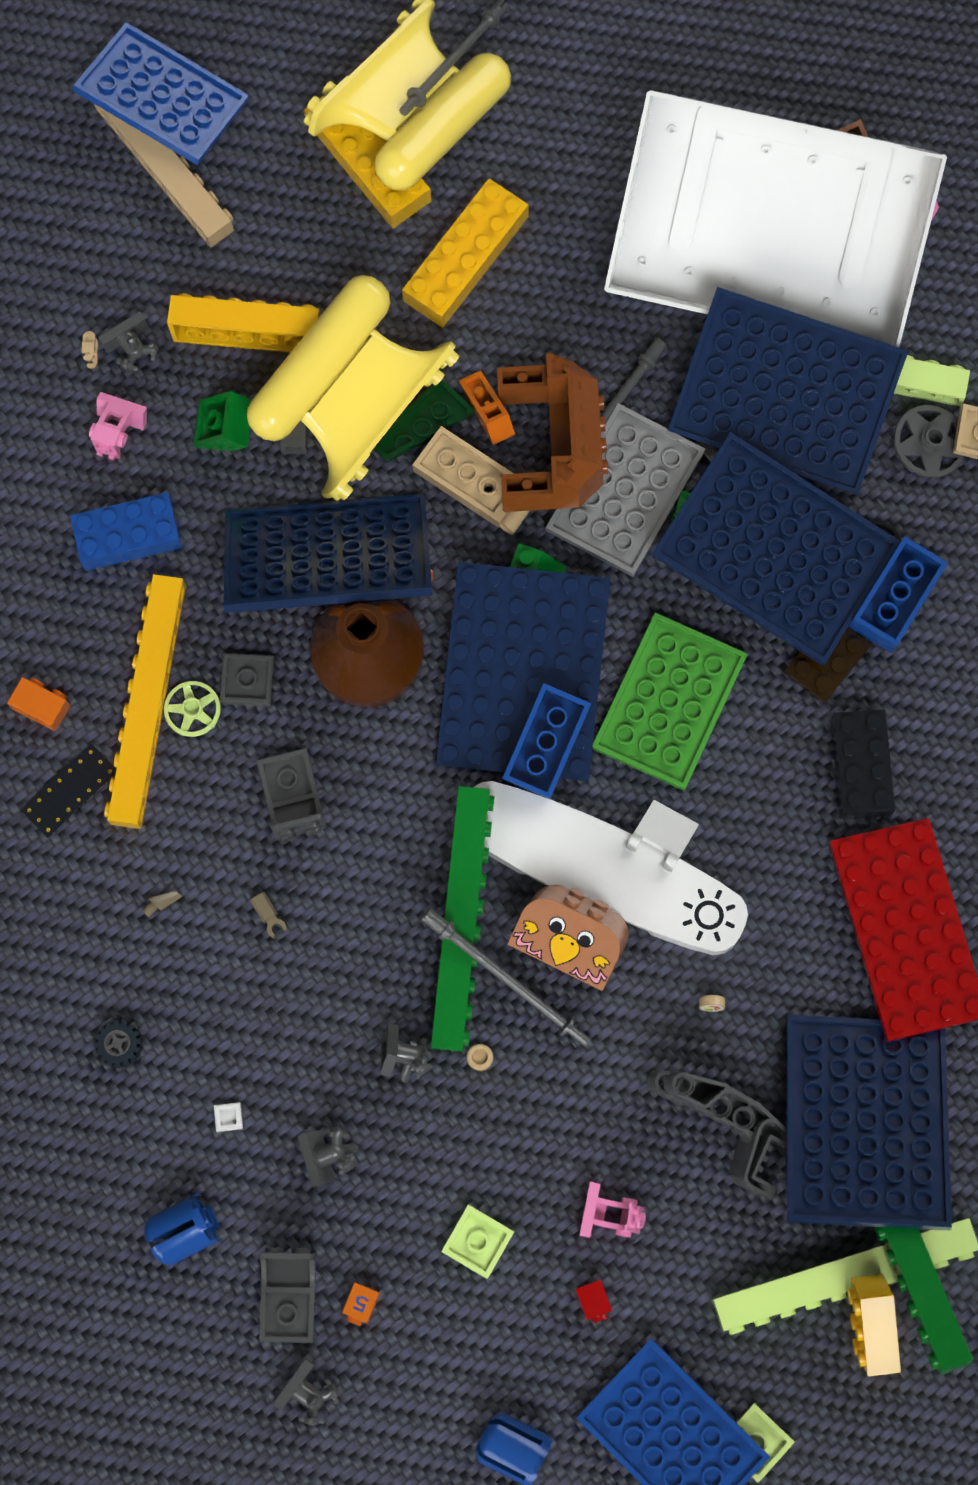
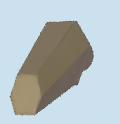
[142,891,183,918]

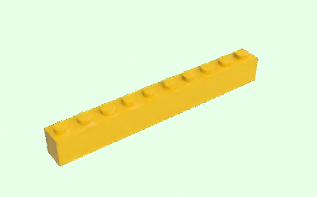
[105,574,186,829]

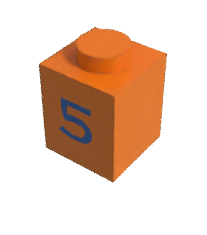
[342,1282,381,1326]

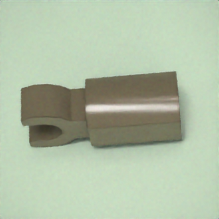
[250,892,287,939]

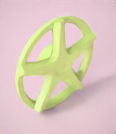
[164,681,221,737]

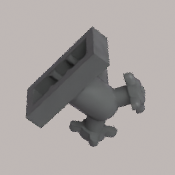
[98,312,159,372]
[380,1023,433,1083]
[298,1127,359,1187]
[273,1359,339,1426]

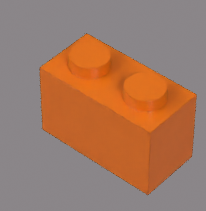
[7,677,71,732]

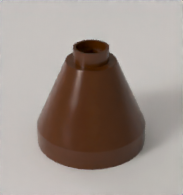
[310,599,424,707]

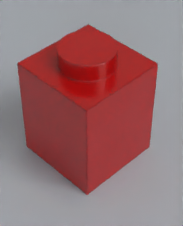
[575,1280,612,1323]

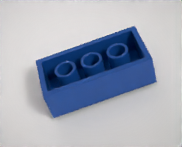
[70,492,183,571]
[848,536,948,653]
[502,683,591,799]

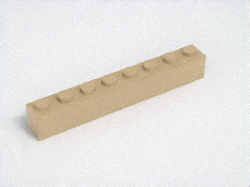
[94,104,234,248]

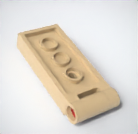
[412,426,530,535]

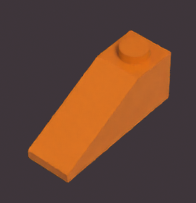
[459,370,515,445]

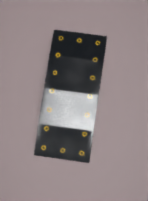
[21,744,117,839]

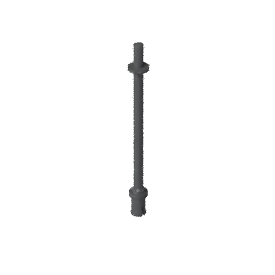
[399,0,509,116]
[600,338,667,425]
[420,907,591,1046]

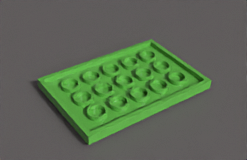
[592,612,748,791]

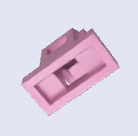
[89,392,147,460]
[579,1182,646,1238]

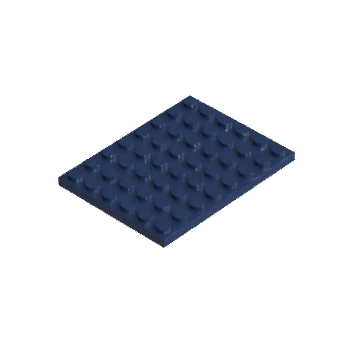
[668,287,909,495]
[651,432,901,666]
[223,493,432,613]
[436,562,610,782]
[786,1015,952,1231]

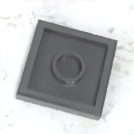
[220,653,275,707]

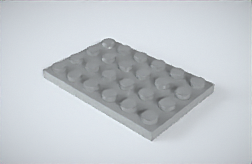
[546,403,706,577]

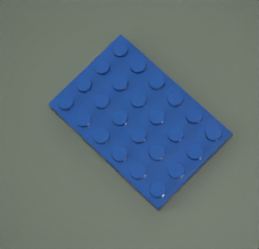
[73,22,249,165]
[576,1338,770,1485]

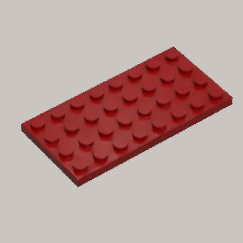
[829,818,978,1042]

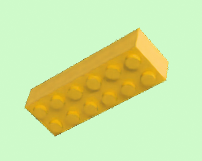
[304,95,432,229]
[402,178,529,328]
[167,293,321,352]

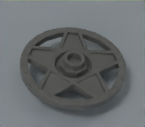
[893,405,964,478]

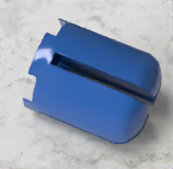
[144,1193,222,1265]
[475,1413,553,1485]

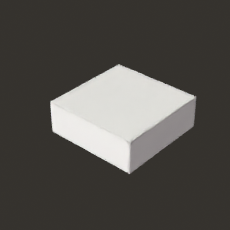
[214,1102,243,1132]

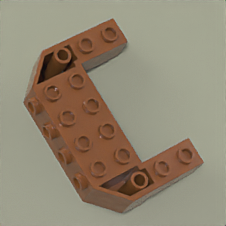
[497,353,608,512]

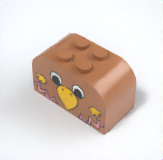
[508,885,629,991]

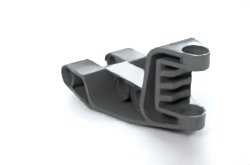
[647,1070,786,1200]

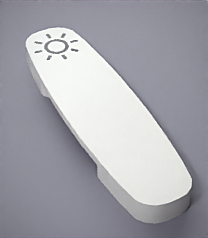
[473,781,748,955]

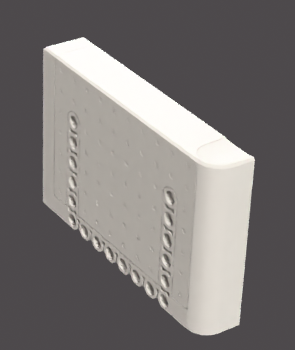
[604,90,947,347]

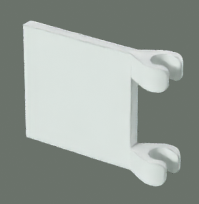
[625,800,699,874]

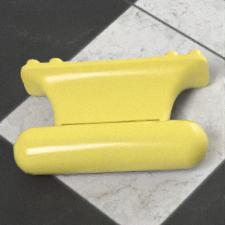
[304,0,511,190]
[247,275,459,501]

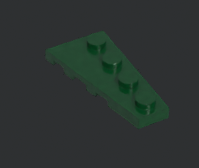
[373,379,475,463]

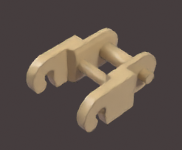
[82,331,98,369]

